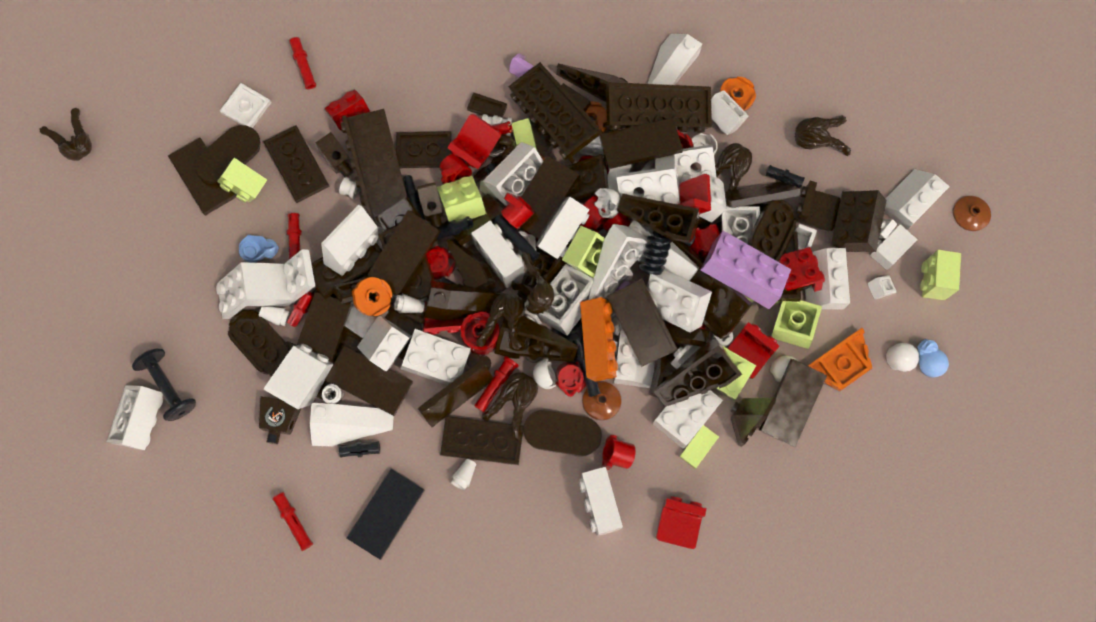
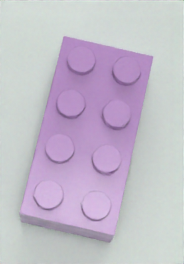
[701,230,791,309]

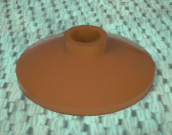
[953,196,991,231]
[582,382,621,420]

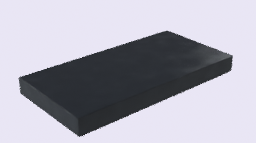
[346,469,425,560]

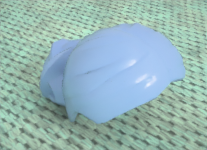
[239,235,279,263]
[917,339,949,378]

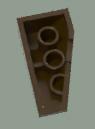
[617,194,699,243]
[424,280,502,321]
[653,337,742,407]
[730,398,776,447]

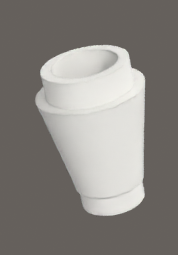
[394,294,425,313]
[259,306,290,327]
[322,384,344,404]
[451,459,476,490]

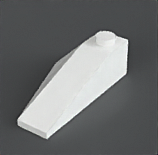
[648,34,702,85]
[629,220,699,281]
[588,224,652,300]
[310,403,394,447]

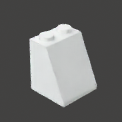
[357,315,412,371]
[264,344,333,409]

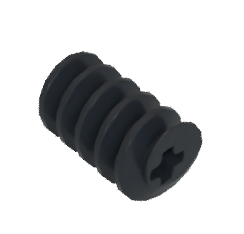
[639,231,672,275]

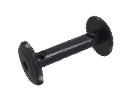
[132,348,196,421]

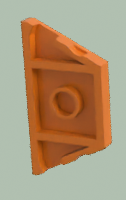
[808,328,872,391]

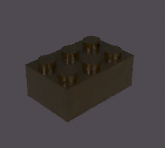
[831,190,887,252]

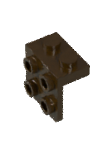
[796,181,841,232]

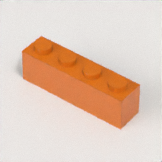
[580,297,618,382]

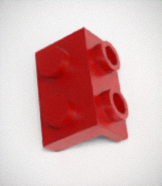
[325,89,370,130]

